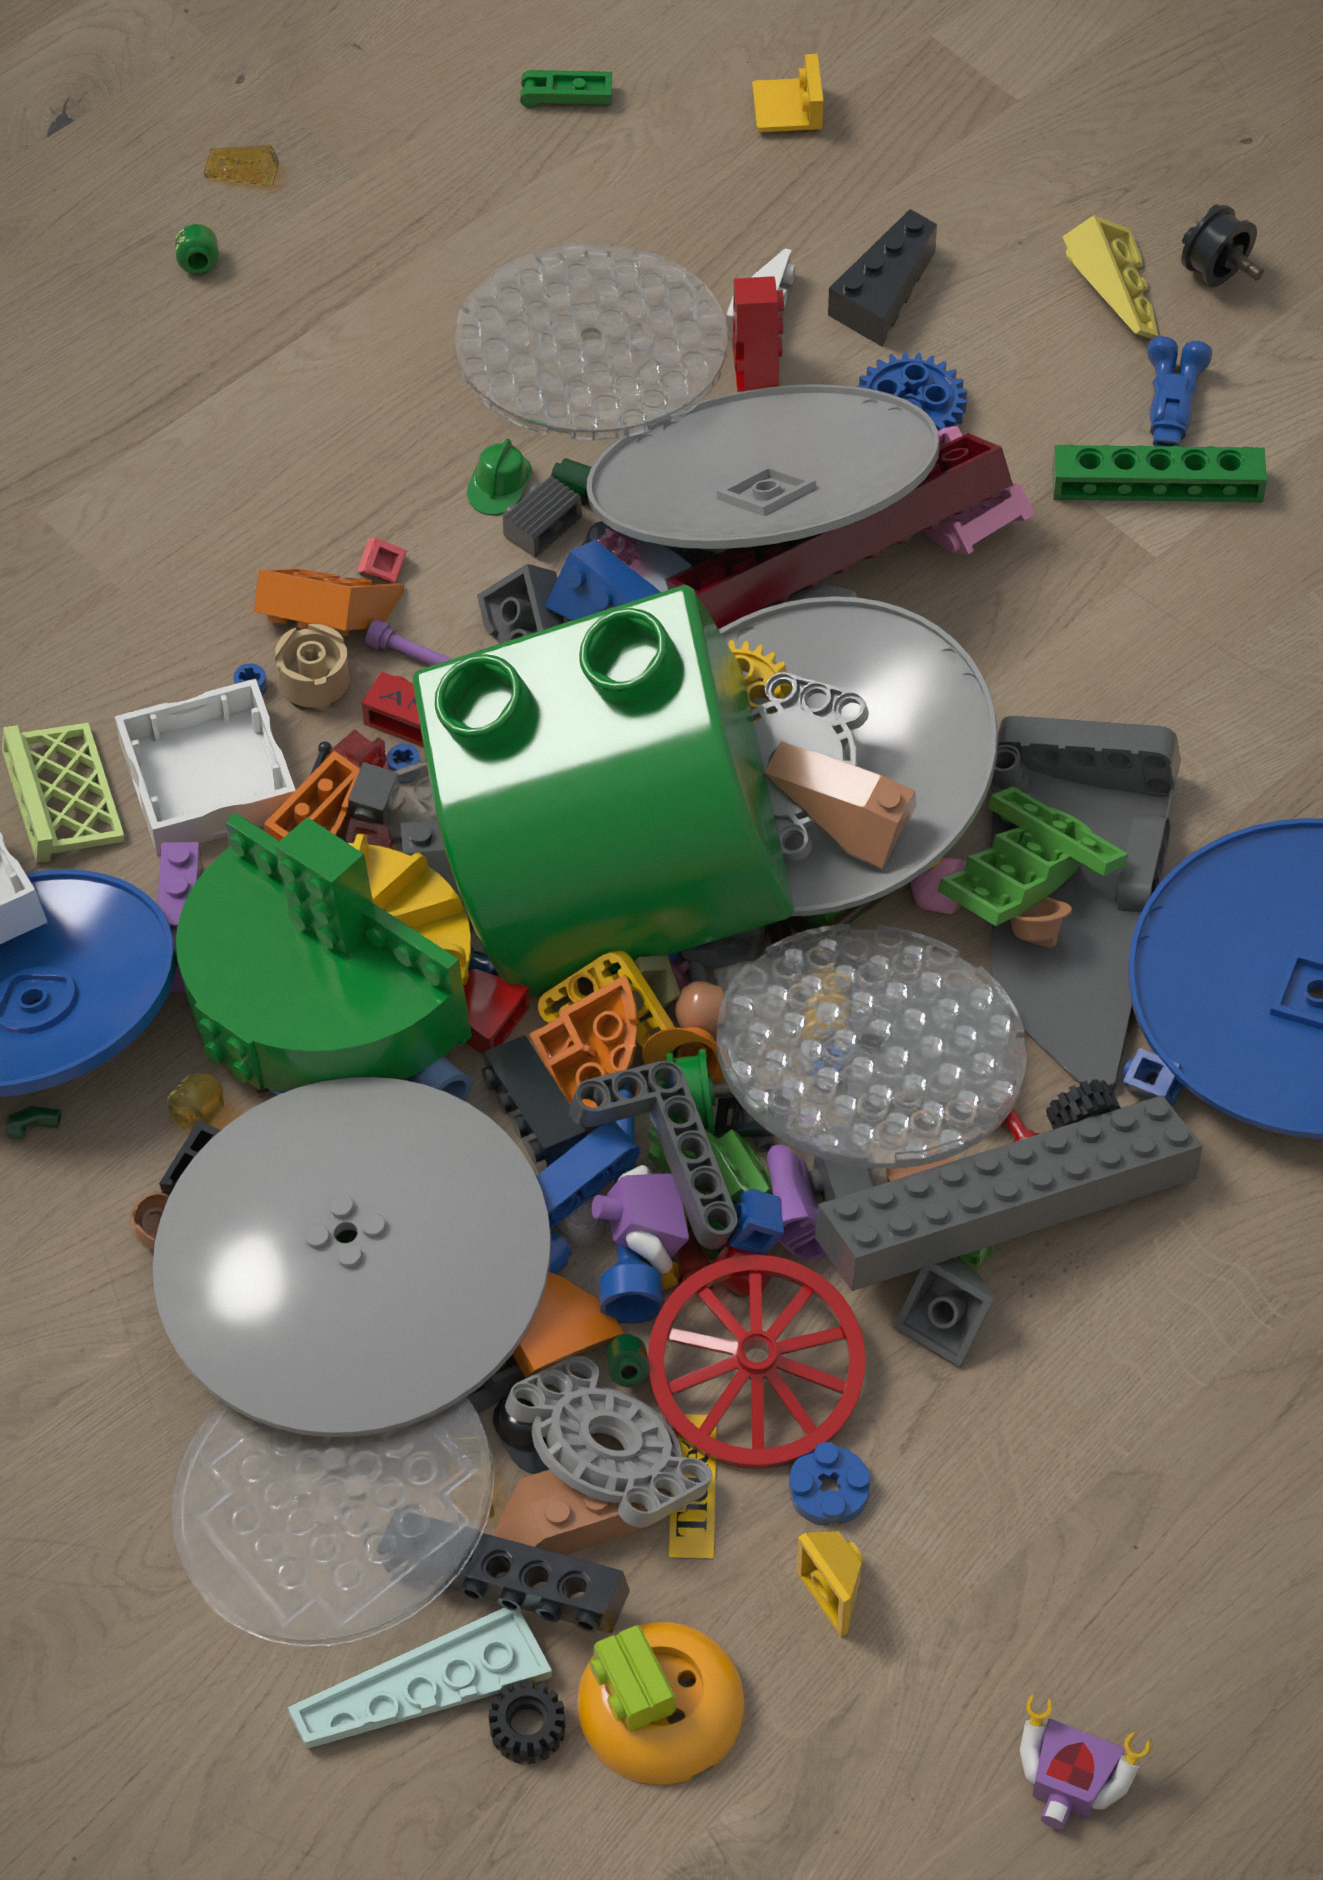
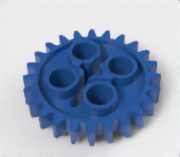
[856,352,967,431]

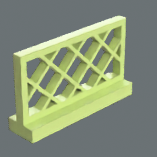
[2,723,124,864]

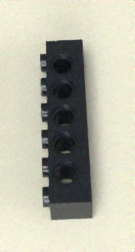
[377,1510,630,1634]

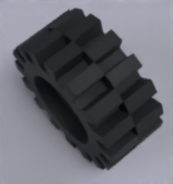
[1046,1079,1121,1130]
[489,1680,566,1764]

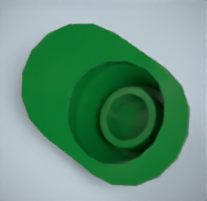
[467,438,532,515]

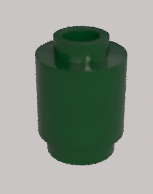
[551,458,592,502]
[607,1334,649,1387]

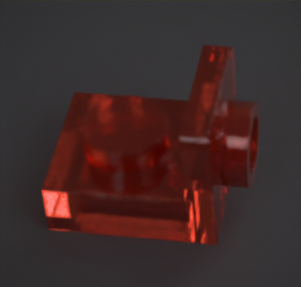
[329,729,387,769]

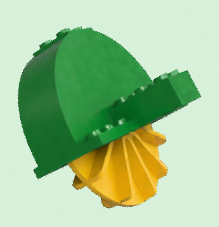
[176,812,472,1093]

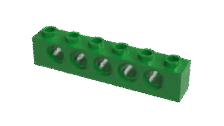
[1052,444,1267,502]

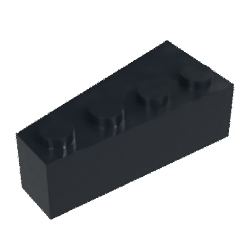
[828,209,937,347]

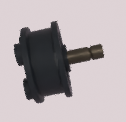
[1181,204,1264,287]

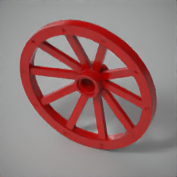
[648,1255,866,1469]

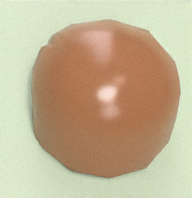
[675,981,726,1039]
[129,1191,170,1250]

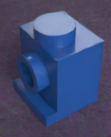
[1122,1048,1183,1108]
[729,1189,784,1255]

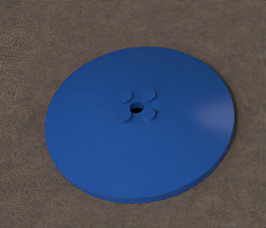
[0,869,177,1097]

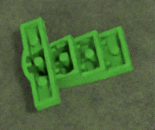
[938,787,1129,926]

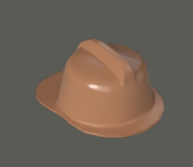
[1009,896,1072,948]

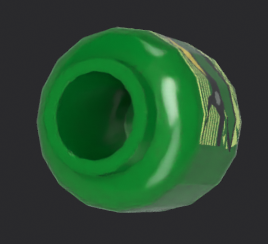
[174,224,219,275]

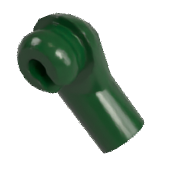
[4,1106,61,1139]

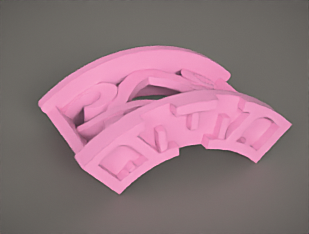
[923,426,1035,555]

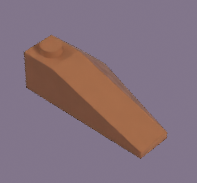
[764,741,917,870]

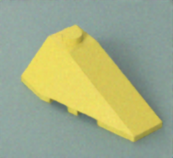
[1062,215,1158,339]

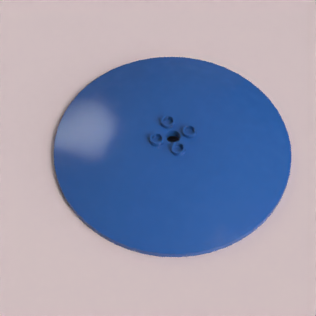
[1128,818,1323,1139]

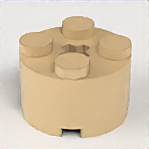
[275,624,350,711]

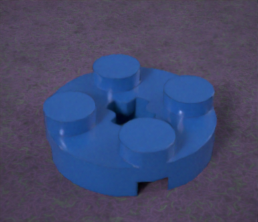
[789,1442,870,1526]

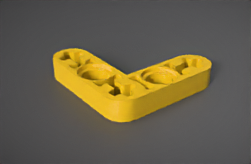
[538,951,674,1048]

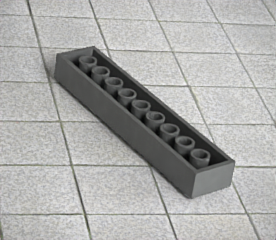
[815,1095,1203,1291]

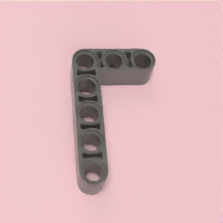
[569,1061,737,1250]

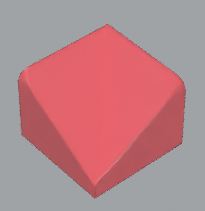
[357,538,407,583]

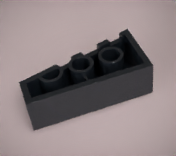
[481,1035,588,1174]

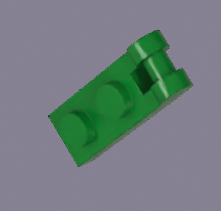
[520,70,612,107]

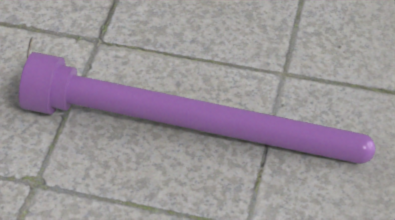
[365,619,452,666]

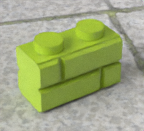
[590,1625,676,1731]

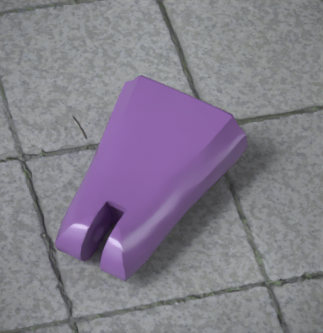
[767,1145,826,1261]

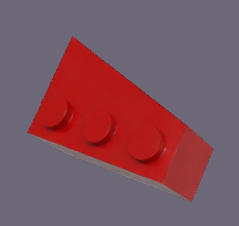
[732,276,784,392]

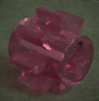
[596,528,640,567]

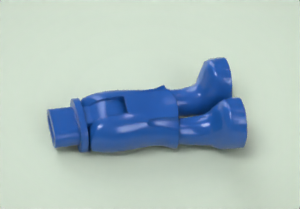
[1147,336,1212,446]

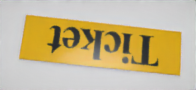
[669,1414,717,1559]

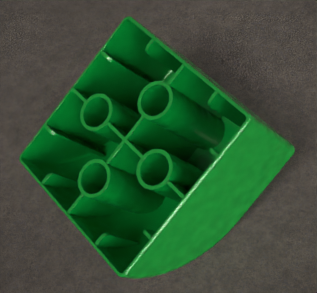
[412,585,794,997]

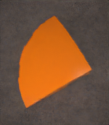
[529,975,638,1108]
[513,1272,625,1378]

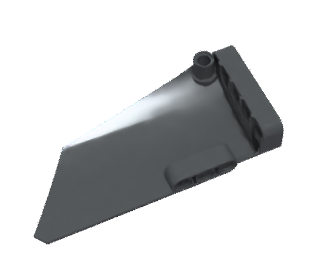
[991,716,1181,1088]

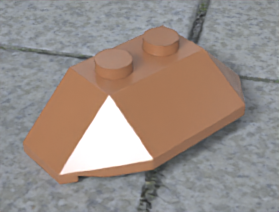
[494,1470,662,1554]

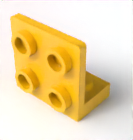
[752,54,823,132]

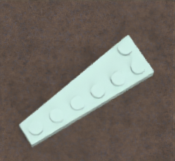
[288,1608,552,1749]

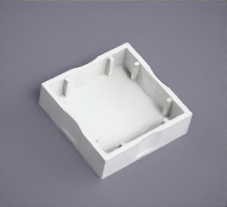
[115,679,296,855]

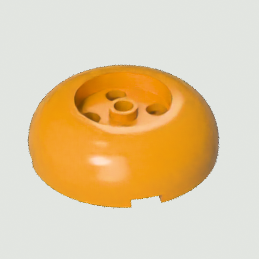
[577,1621,745,1785]

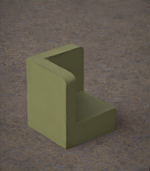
[617,955,681,1013]

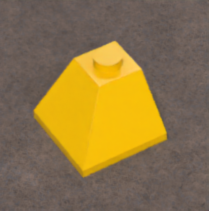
[796,1531,863,1637]

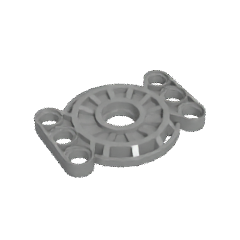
[751,672,869,862]
[505,1355,713,1528]

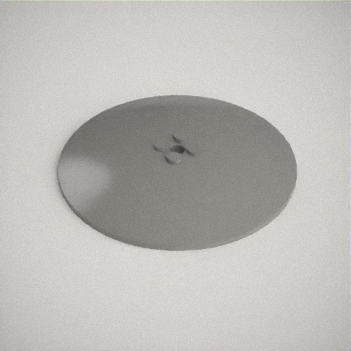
[587,384,940,549]
[719,596,998,916]
[152,1077,551,1437]

